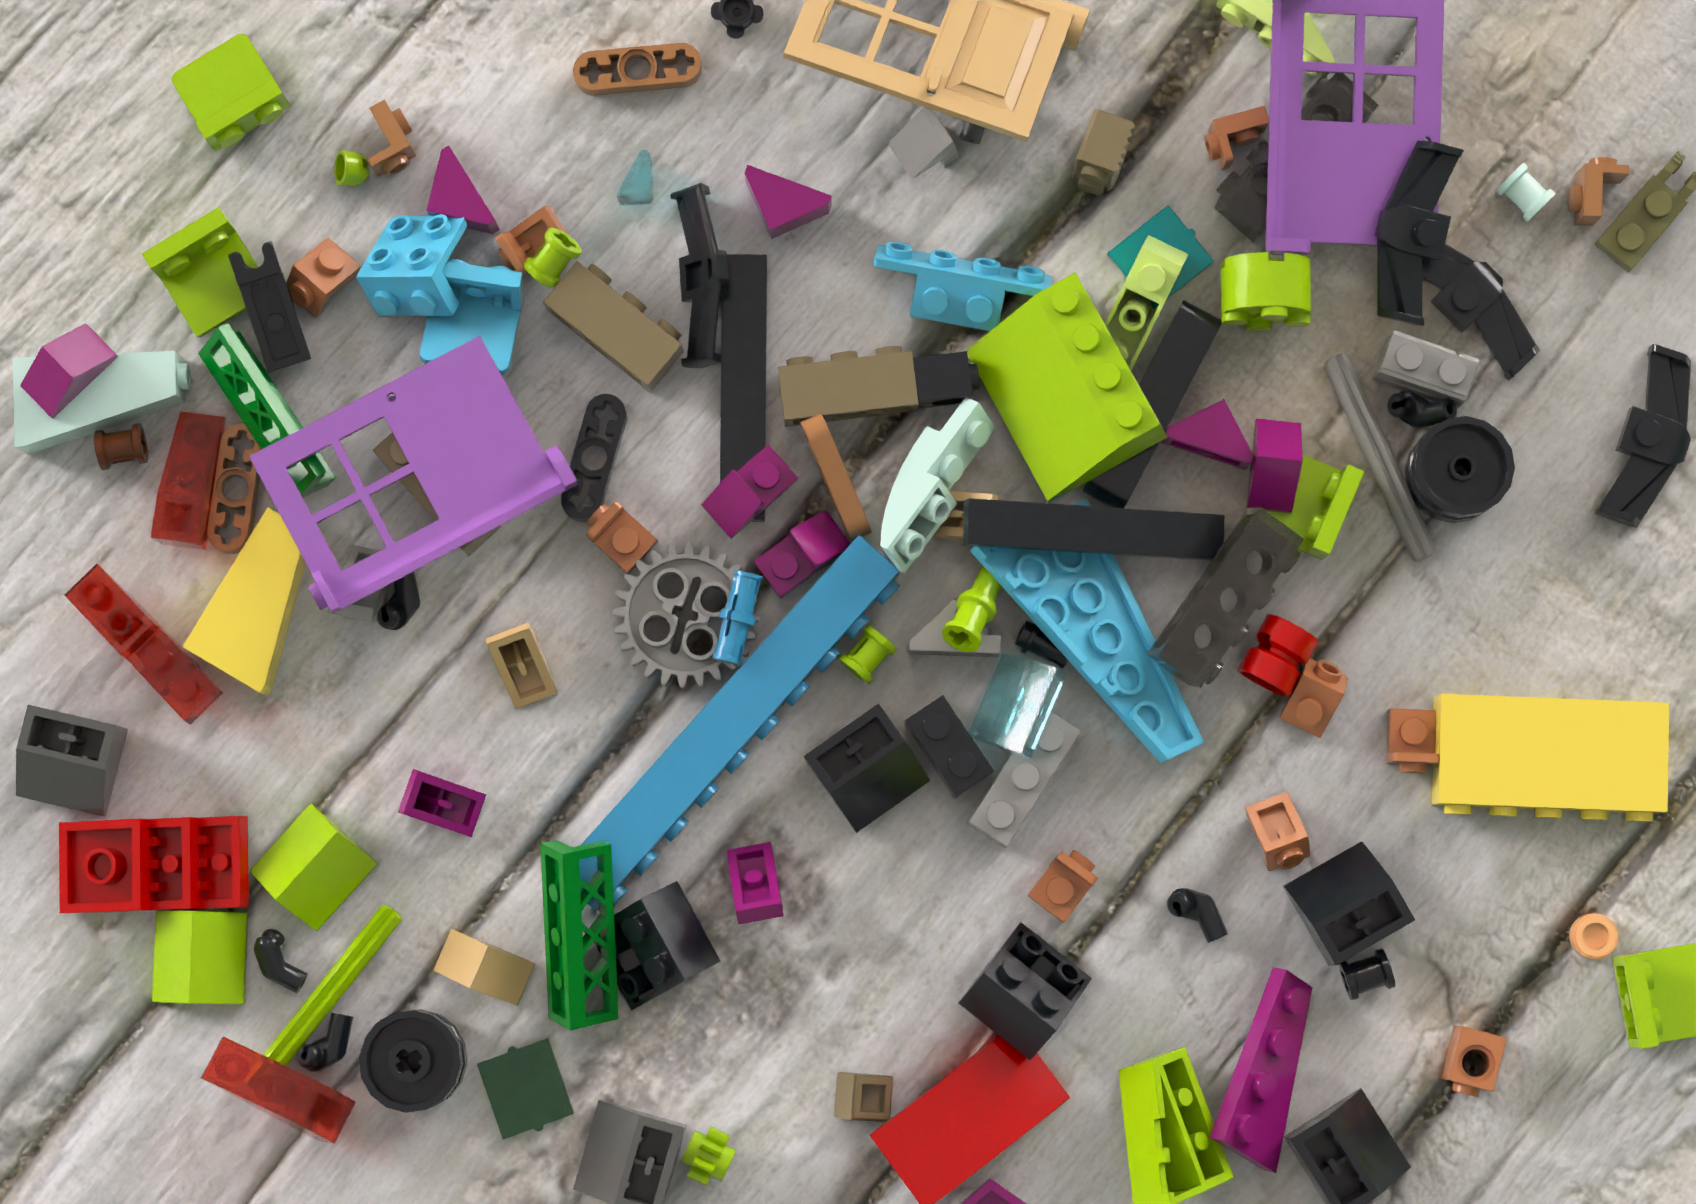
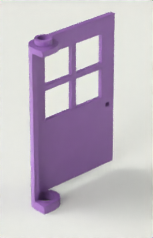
[1265,0,1444,255]
[249,336,578,614]

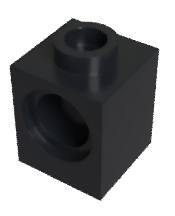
[913,351,980,409]

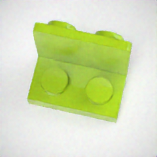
[142,207,258,337]
[1241,454,1365,560]
[1612,943,1696,1049]

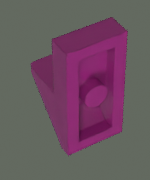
[701,444,798,539]
[753,510,851,599]
[727,842,784,925]

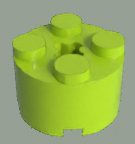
[1220,252,1311,332]

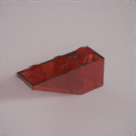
[151,411,226,550]
[201,1037,356,1144]

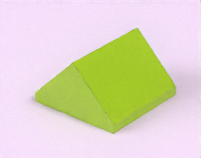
[250,803,379,931]
[152,911,248,1004]

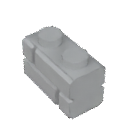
[1372,330,1480,409]

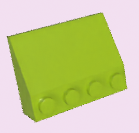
[966,272,1168,503]

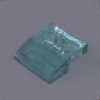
[969,653,1067,758]

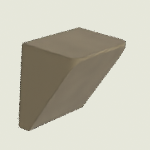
[834,1072,893,1122]

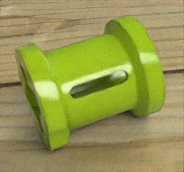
[524,227,582,288]
[838,625,897,685]

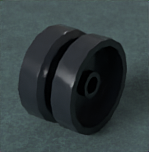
[1404,416,1515,523]
[359,1009,468,1113]

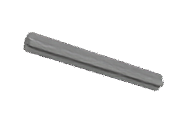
[1324,353,1436,562]

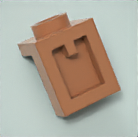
[1204,106,1269,170]
[586,501,659,574]
[1387,708,1439,773]
[1245,791,1310,871]
[1027,850,1099,923]

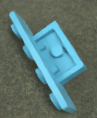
[873,242,1053,331]

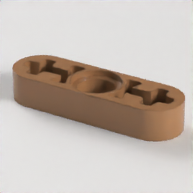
[573,43,702,96]
[800,414,872,542]
[207,423,261,554]

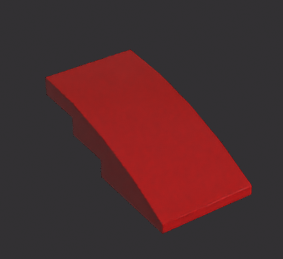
[59,816,249,913]
[870,1036,1070,1204]

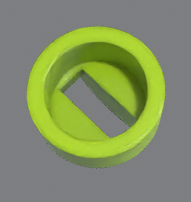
[334,150,370,187]

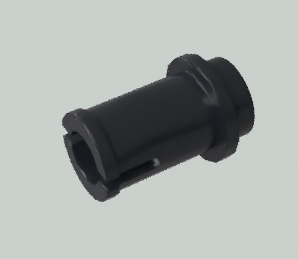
[1014,620,1068,669]

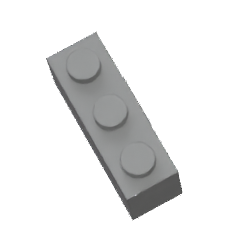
[967,707,1081,848]

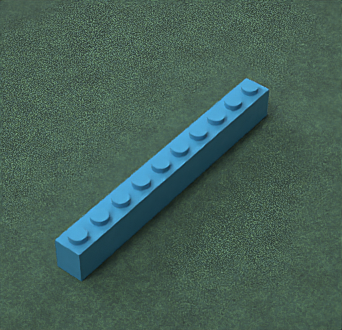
[579,535,900,912]

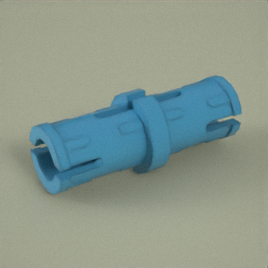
[712,570,763,665]

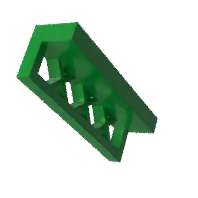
[198,323,336,498]
[540,840,619,1031]

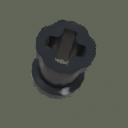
[1338,948,1396,1000]

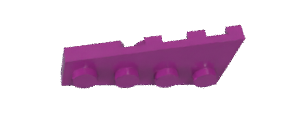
[1209,967,1313,1173]

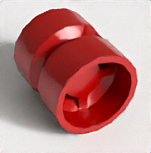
[1237,614,1319,698]

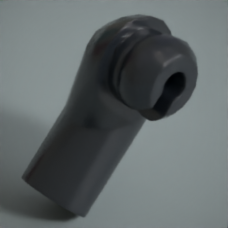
[1167,888,1228,943]
[253,929,308,994]

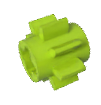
[680,1126,737,1186]

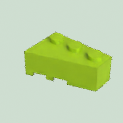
[1118,1047,1234,1204]

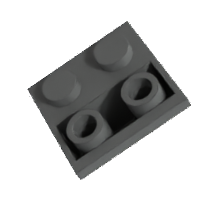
[16,705,128,817]
[573,1100,687,1204]

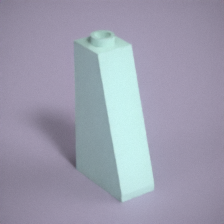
[13,351,192,454]

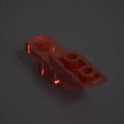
[64,563,223,725]

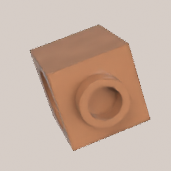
[1441,1025,1507,1097]

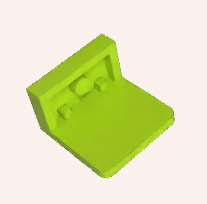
[171,34,291,152]

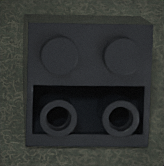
[804,703,930,833]
[1283,841,1415,966]
[595,881,720,1011]
[959,922,1092,1060]
[1284,1088,1411,1204]

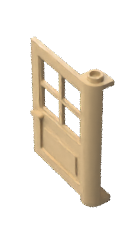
[783,0,1090,142]

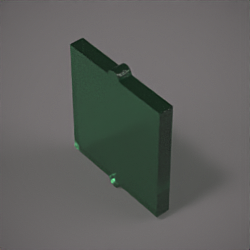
[477,1038,575,1140]

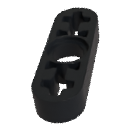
[561,394,627,522]

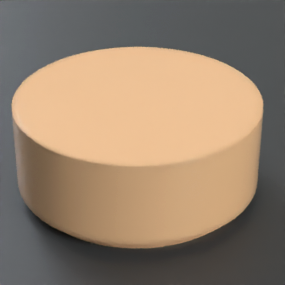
[1569,914,1618,959]

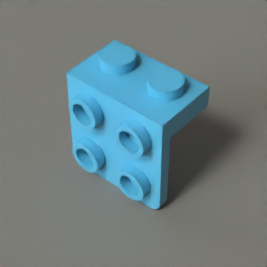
[356,214,467,316]
[420,259,524,375]

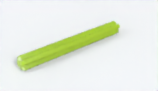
[244,905,402,1095]

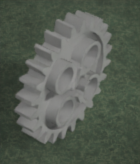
[612,542,759,689]

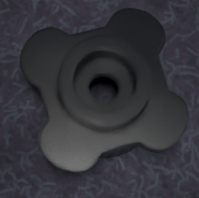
[711,0,764,39]

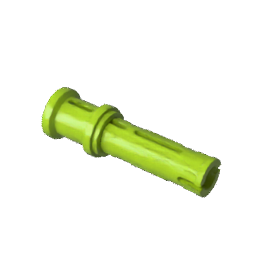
[942,565,1001,652]

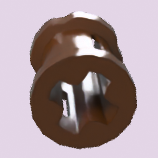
[94,423,149,470]

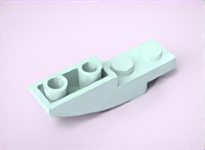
[880,397,996,573]

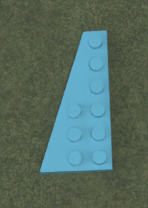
[970,499,1204,763]

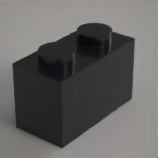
[904,695,994,799]

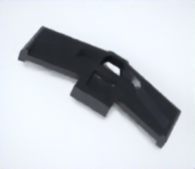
[1375,140,1464,326]
[670,183,729,368]
[1422,243,1540,381]
[1594,344,1691,528]

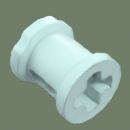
[1495,163,1556,222]

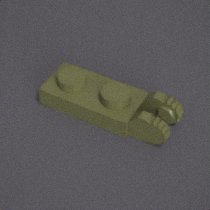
[1594,151,1696,272]

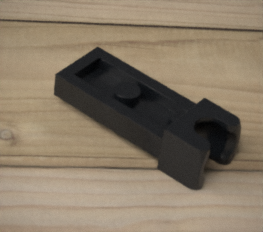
[228,241,311,373]

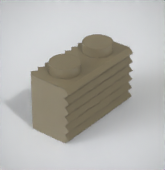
[1071,109,1135,195]

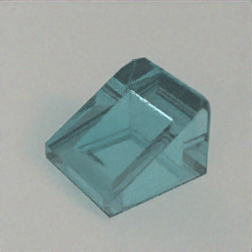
[617,150,654,205]

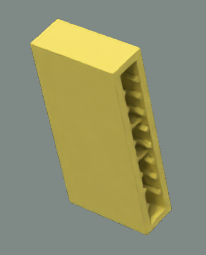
[1431,694,1669,822]

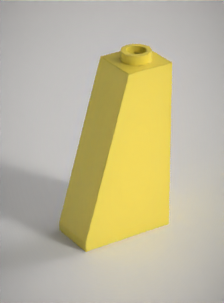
[182,507,306,696]

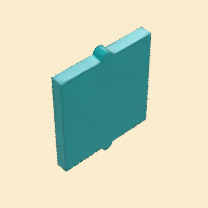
[1107,205,1214,309]

